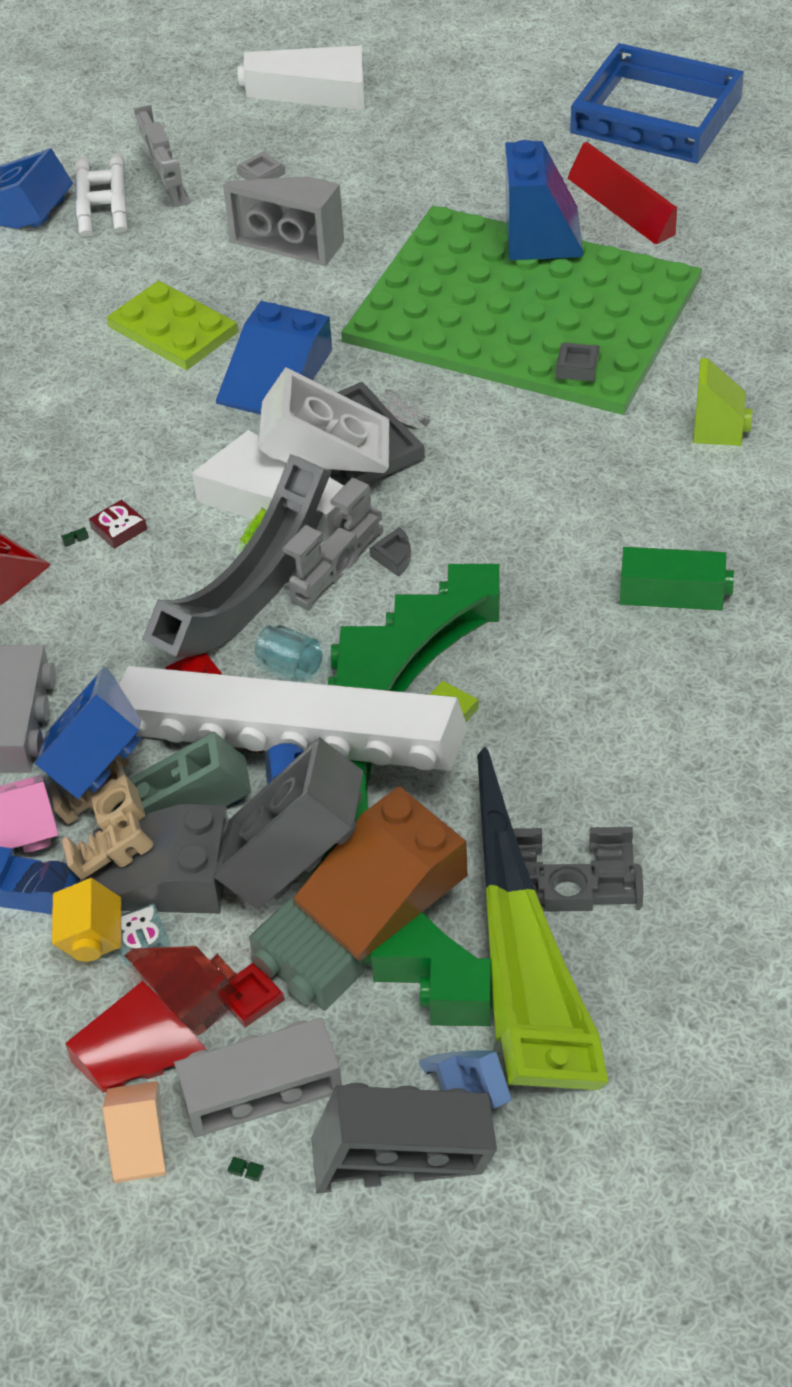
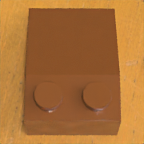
[293,786,468,962]

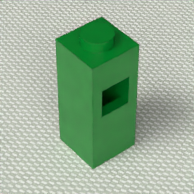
[620,547,734,611]

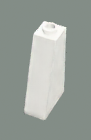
[238,45,365,110]
[192,430,347,541]

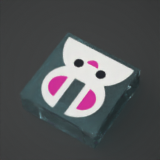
[119,903,171,965]

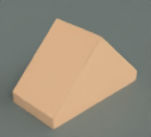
[102,1081,166,1183]

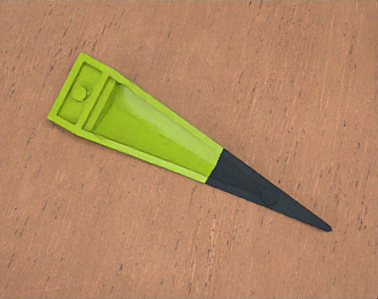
[477,747,608,1090]

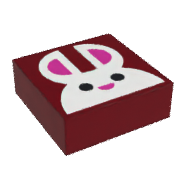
[89,499,147,549]

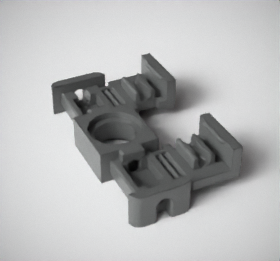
[513,827,644,912]

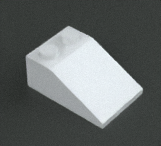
[258,367,389,473]

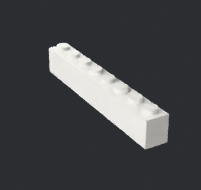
[119,666,468,771]

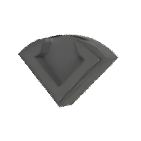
[369,527,411,577]

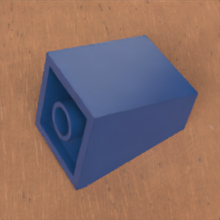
[505,140,583,260]

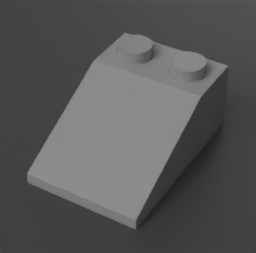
[223,176,344,266]

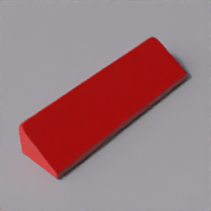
[568,142,677,244]

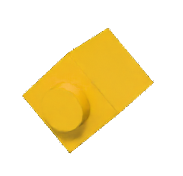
[52,878,121,962]

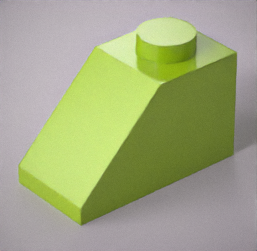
[693,358,753,446]

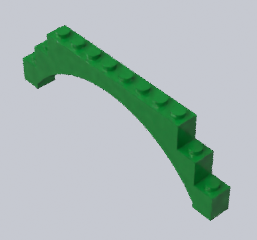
[311,564,500,1026]

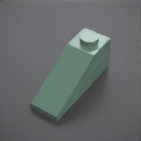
[112,731,252,814]

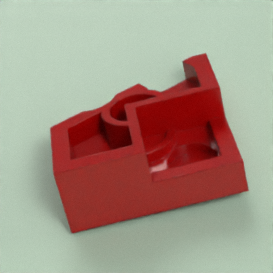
[65,981,207,1093]

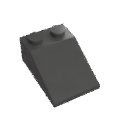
[83,804,228,914]

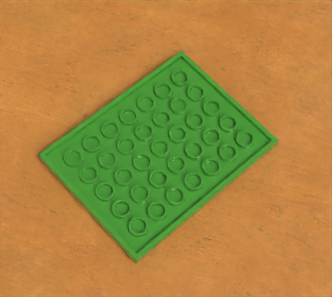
[341,205,702,415]

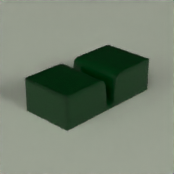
[61,527,89,547]
[228,1156,264,1182]

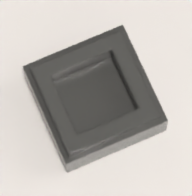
[556,343,600,382]

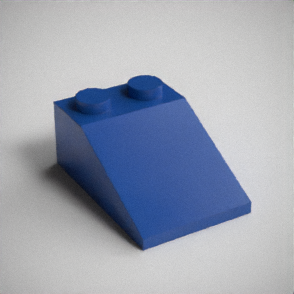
[0,148,73,229]
[216,301,333,415]
[35,667,142,799]

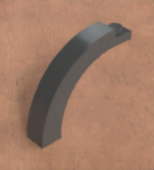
[142,454,332,657]

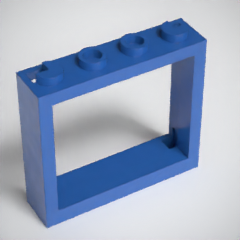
[570,43,744,164]

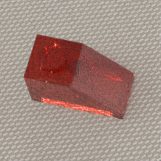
[125,946,243,1036]

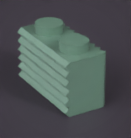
[249,898,364,1011]

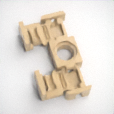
[49,755,153,880]

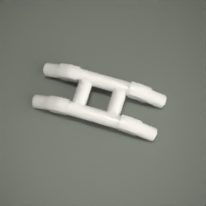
[75,153,128,237]

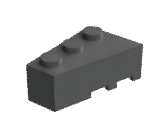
[311,1083,497,1194]

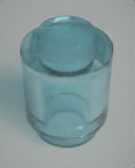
[255,625,323,680]

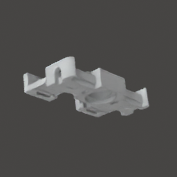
[134,105,191,207]
[283,477,383,611]

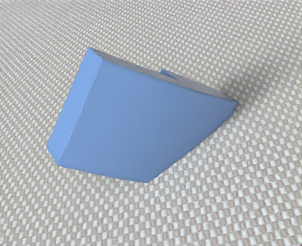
[419,1050,512,1109]

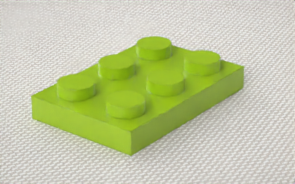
[106,280,238,371]

